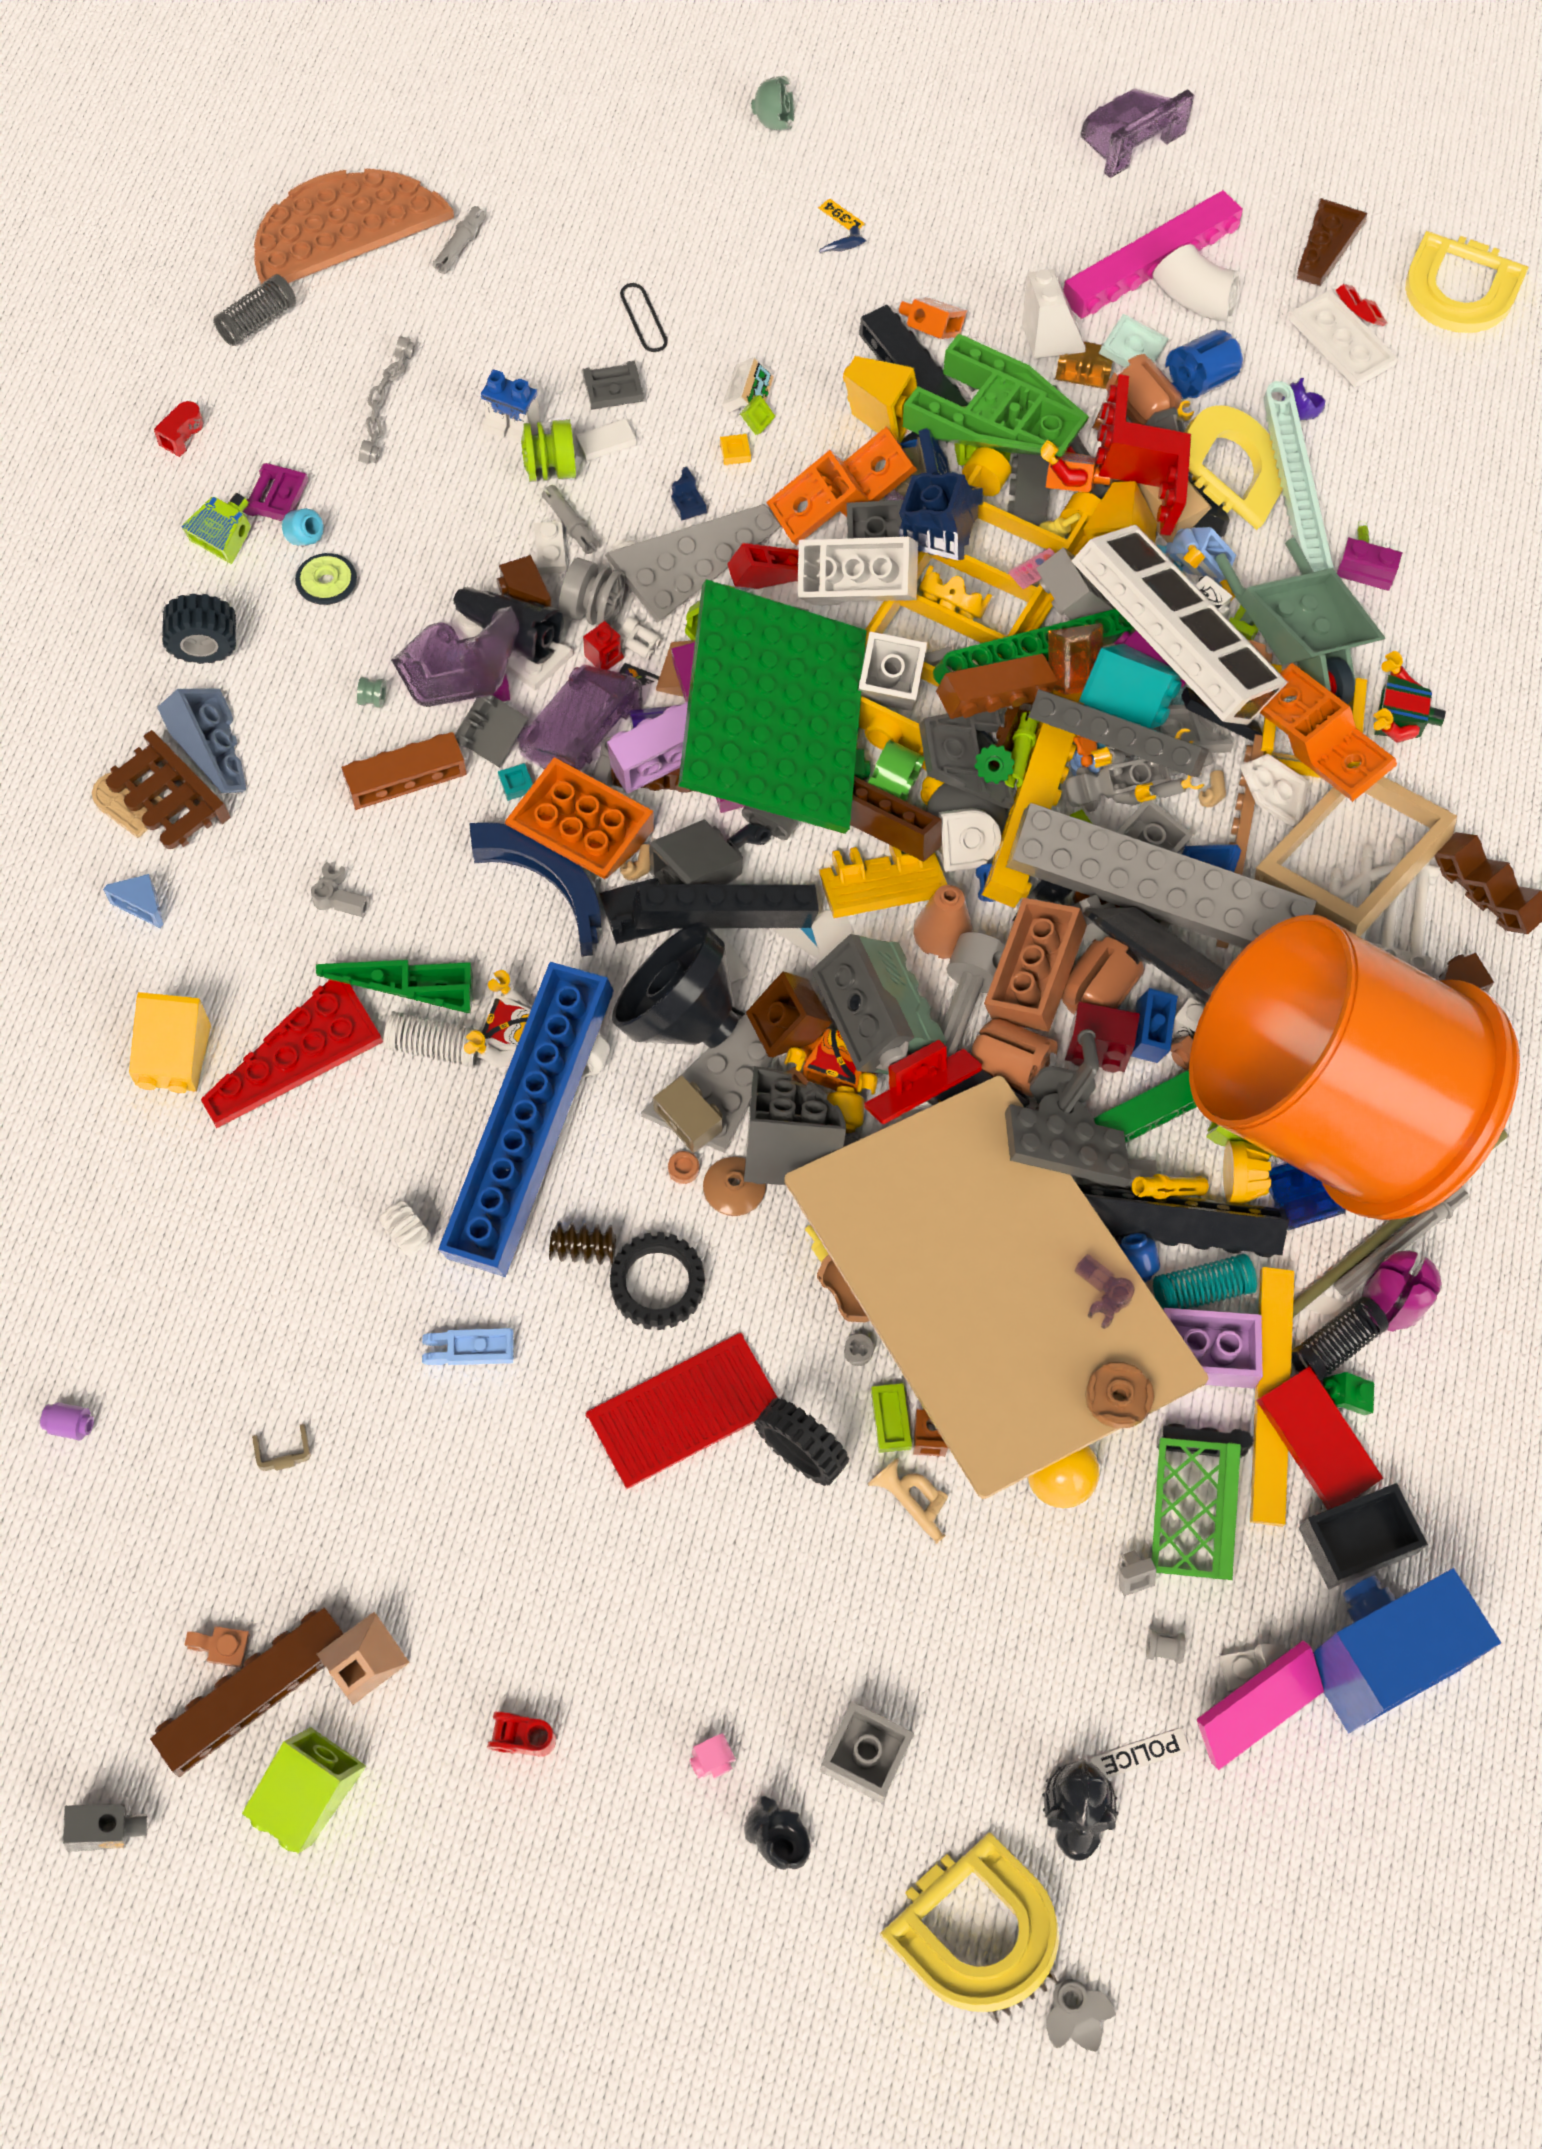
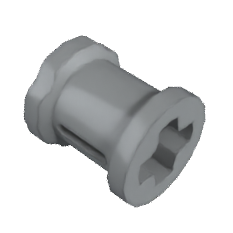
[1146,1629,1186,1664]

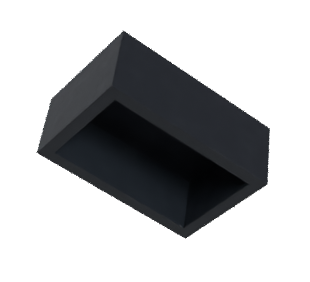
[1299,1483,1428,1589]

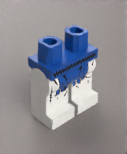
[480,369,540,444]

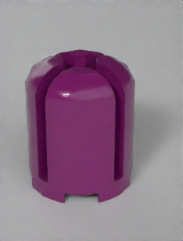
[1362,1250,1442,1332]

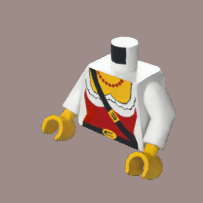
[464,970,532,1068]

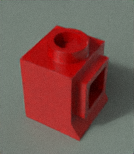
[583,621,624,674]

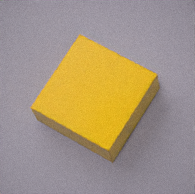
[720,434,751,465]

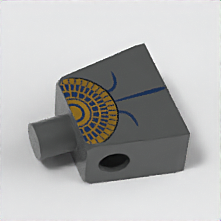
[63,1804,148,1852]

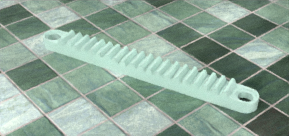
[1264,381,1334,573]

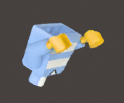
[1166,527,1236,601]

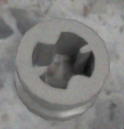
[844,1334,874,1366]

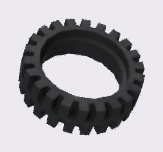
[610,1232,705,1330]
[754,1398,849,1486]

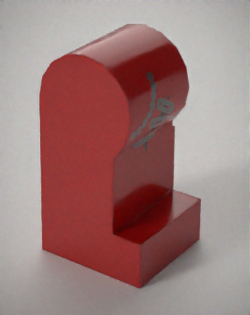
[154,401,204,457]

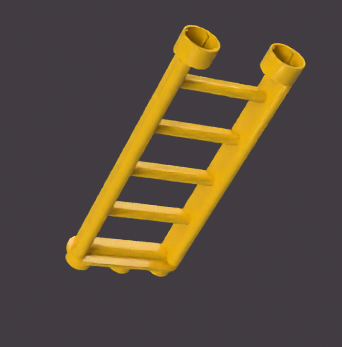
[858,447,1101,771]

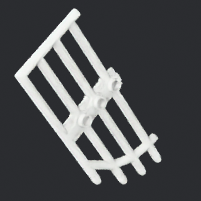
[1329,838,1440,975]

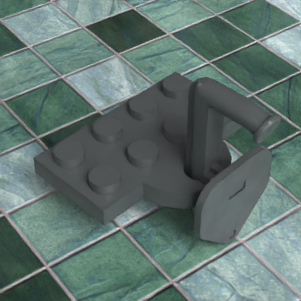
[1005,1029,1131,1187]

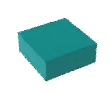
[497,763,533,801]

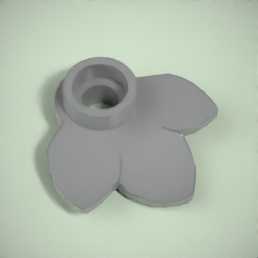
[1046,1979,1116,2052]

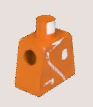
[899,297,967,339]

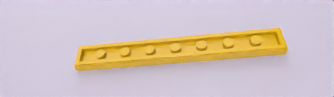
[1250,1267,1294,1527]

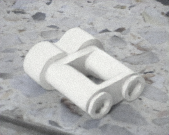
[617,616,663,660]

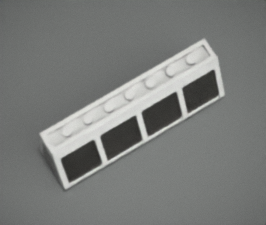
[1071,525,1288,725]

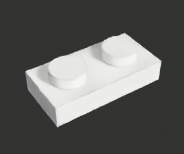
[534,521,567,575]

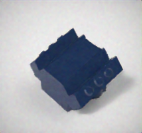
[899,472,983,561]

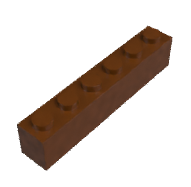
[149,1607,344,1778]

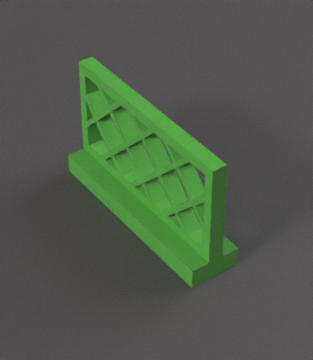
[1152,1438,1241,1581]

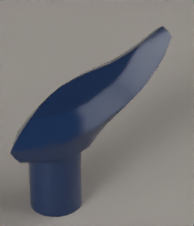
[819,226,867,254]

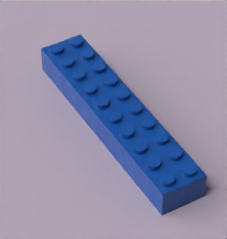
[438,961,614,1278]

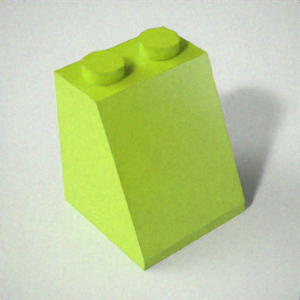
[241,1727,366,1854]

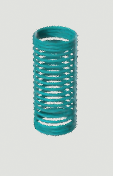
[1153,1253,1258,1309]

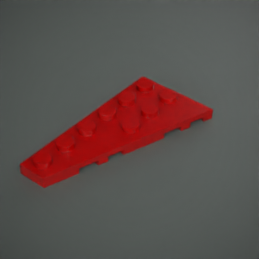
[201,979,383,1129]

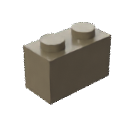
[653,1075,723,1154]

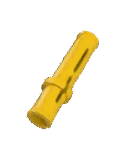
[1132,1174,1209,1199]

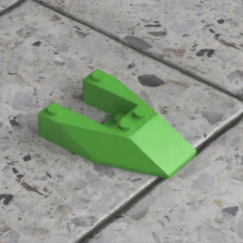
[902,333,1089,457]

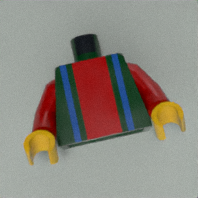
[1373,651,1446,743]

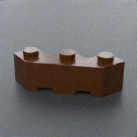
[1434,832,1542,935]

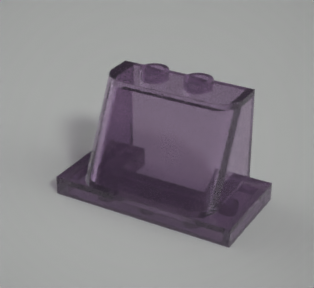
[1080,88,1194,179]

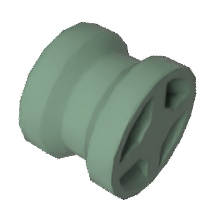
[357,676,386,708]

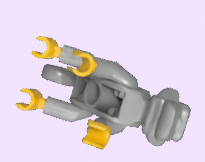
[1065,728,1214,812]

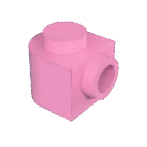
[689,1733,736,1779]

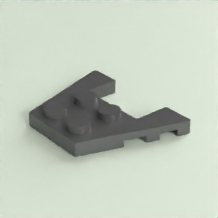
[919,710,1015,809]

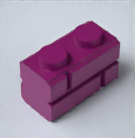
[1336,537,1402,591]

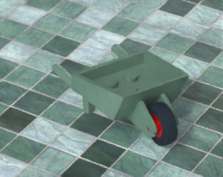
[1215,538,1386,704]

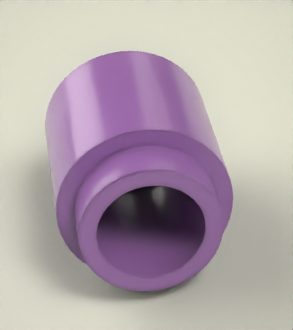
[40,1402,94,1441]

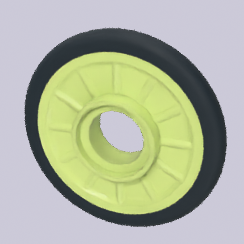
[295,553,357,605]

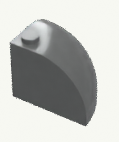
[744,1066,846,1185]

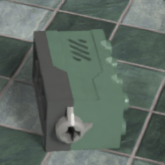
[811,934,947,1075]

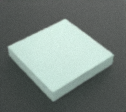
[1099,314,1169,368]

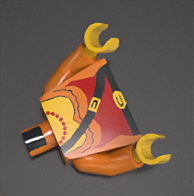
[784,1028,878,1095]

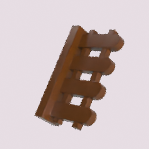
[106,729,231,849]

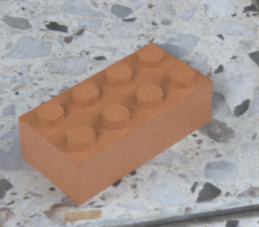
[984,897,1087,1032]

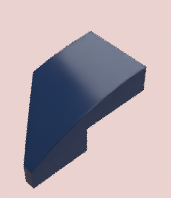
[671,466,707,521]

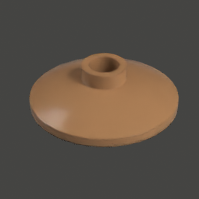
[703,1157,766,1216]

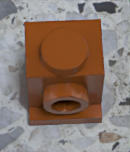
[913,1408,948,1457]

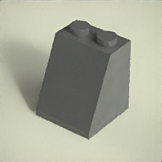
[649,819,743,884]

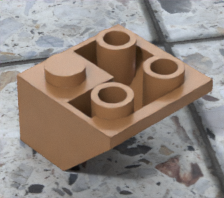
[317,1612,410,1705]

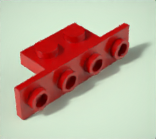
[864,1040,982,1124]

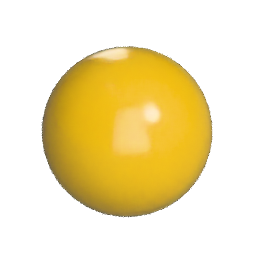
[1027,1446,1100,1508]

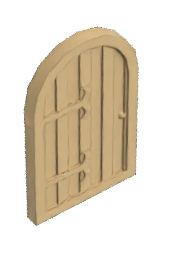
[92,773,162,838]

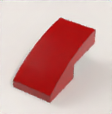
[1335,284,1387,326]

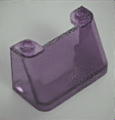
[391,607,519,707]
[518,664,643,771]

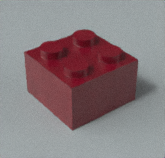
[1065,1002,1140,1073]

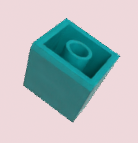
[1079,643,1182,729]

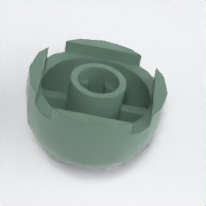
[751,76,794,130]

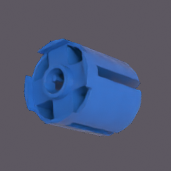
[1165,329,1243,399]

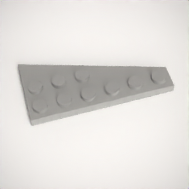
[605,504,781,623]
[641,1014,774,1153]

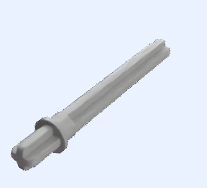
[1334,1187,1469,1296]

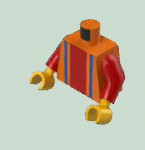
[1041,440,1112,492]

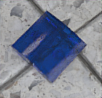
[1269,1163,1346,1231]

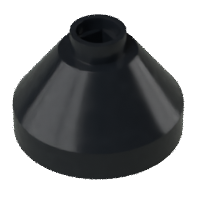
[612,922,739,1048]

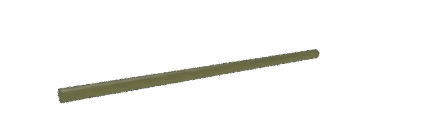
[1293,1129,1508,1318]

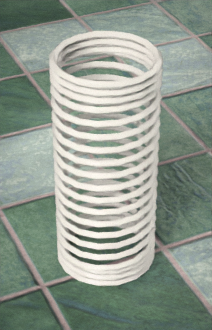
[383,1011,482,1068]

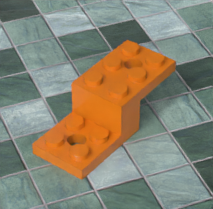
[766,426,917,546]
[1259,663,1397,802]

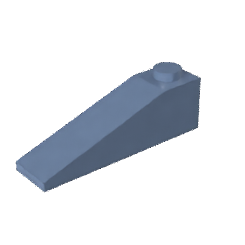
[157,689,246,793]

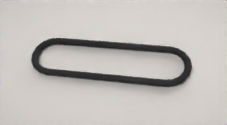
[620,283,668,352]

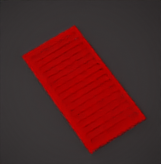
[585,1332,778,1490]

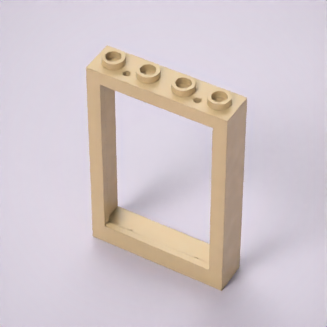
[1254,766,1457,937]

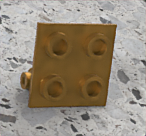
[1055,341,1113,389]

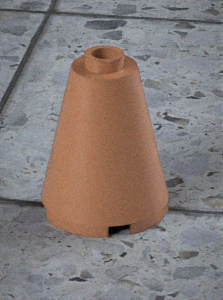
[913,885,973,959]

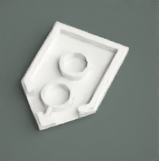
[1240,754,1309,828]

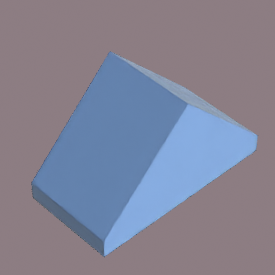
[103,874,163,928]

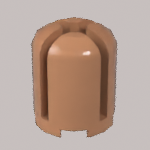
[1106,354,1183,425]
[1061,937,1145,1015]
[971,1019,1058,1098]

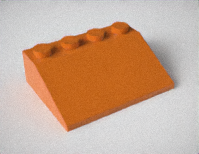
[505,757,654,879]

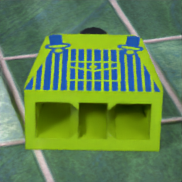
[181,493,251,564]

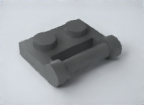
[582,360,644,410]

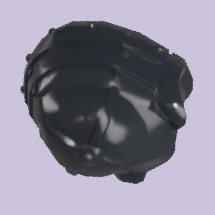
[1042,1759,1119,1861]

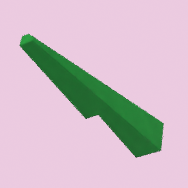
[316,960,473,1013]

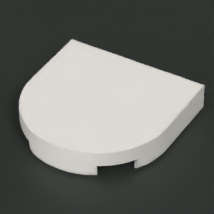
[939,808,1001,872]

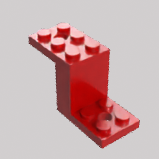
[1095,374,1191,536]

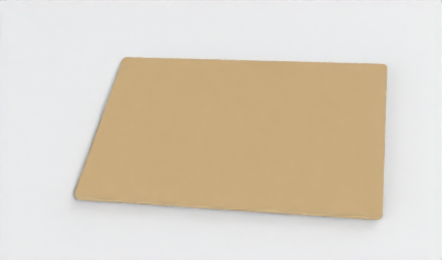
[784,1076,1208,1499]

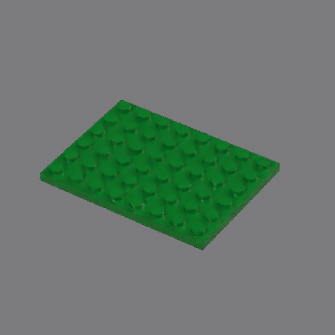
[678,579,867,834]

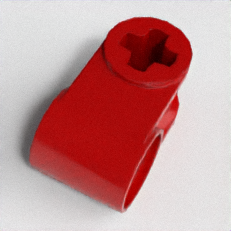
[486,1712,556,1757]

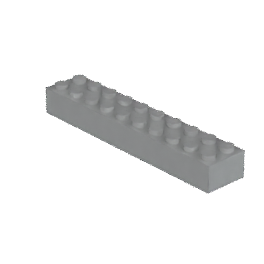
[1006,803,1316,949]

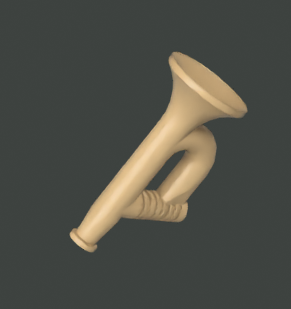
[867,1458,948,1544]

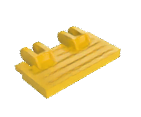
[819,845,948,918]

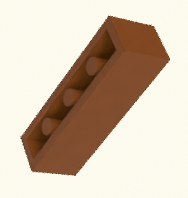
[936,654,1058,719]
[341,732,467,810]

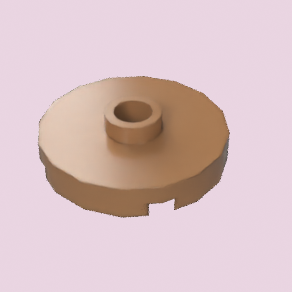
[1085,1362,1154,1429]

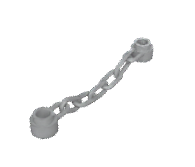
[358,336,415,464]

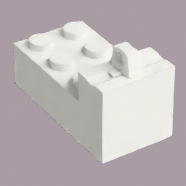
[798,537,918,606]

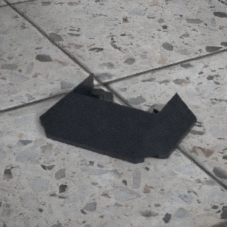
[1083,907,1226,1005]

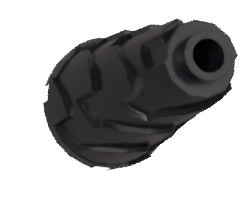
[453,586,564,664]

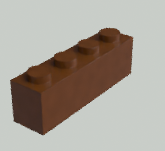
[850,776,942,862]

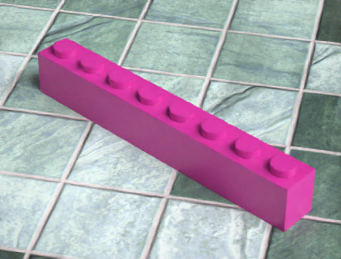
[1063,190,1243,319]

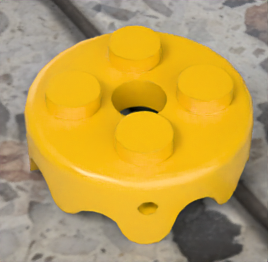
[919,565,993,620]

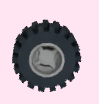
[162,593,236,664]

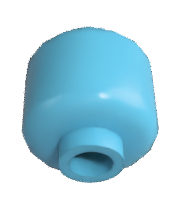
[282,508,324,546]

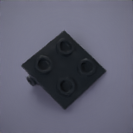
[599,878,672,945]

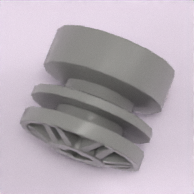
[559,557,626,626]

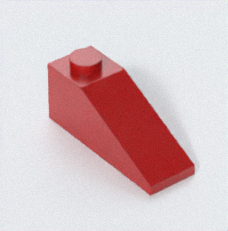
[727,543,799,589]

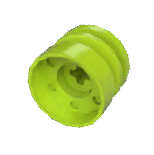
[521,419,576,482]

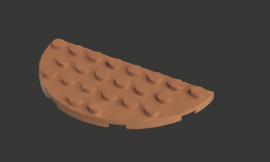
[254,169,454,291]

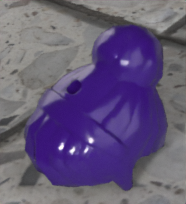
[1281,377,1326,421]

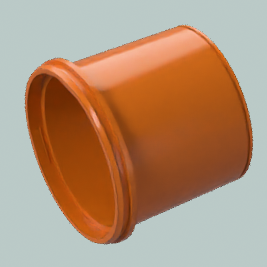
[1189,915,1520,1220]

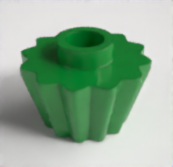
[974,744,1015,784]

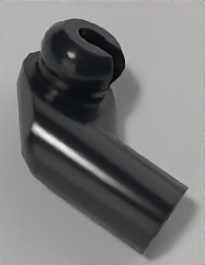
[726,824,772,849]

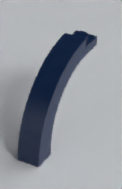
[469,822,602,957]

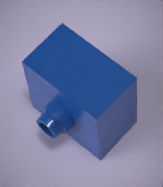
[1313,1568,1502,1734]

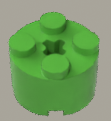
[868,740,925,801]

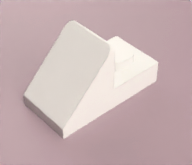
[1219,1644,1287,1692]

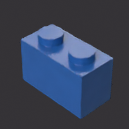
[1131,988,1178,1063]

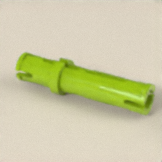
[1004,712,1039,788]

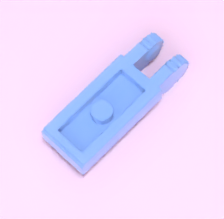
[422,1328,514,1365]

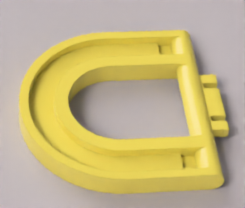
[1405,230,1529,333]
[1184,405,1283,530]
[879,1832,1059,2012]

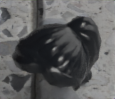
[744,1796,811,1870]

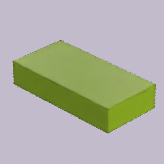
[870,1383,912,1453]

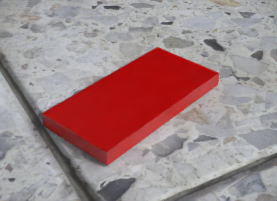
[1256,1366,1384,1510]

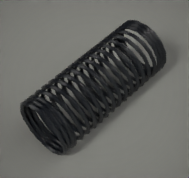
[1291,1296,1389,1382]

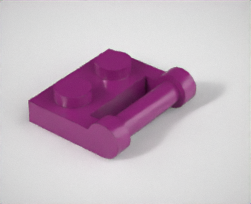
[243,463,308,521]

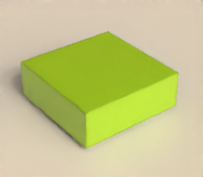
[740,395,776,435]

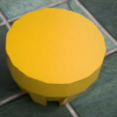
[1223,1141,1271,1203]

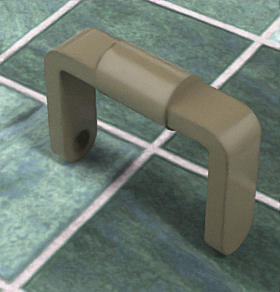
[252,1423,311,1471]

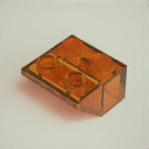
[1048,624,1103,695]

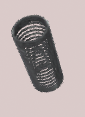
[213,274,296,346]

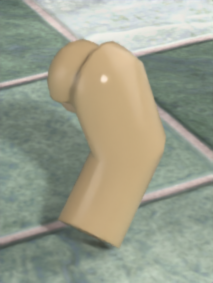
[1198,770,1226,808]
[620,844,650,881]

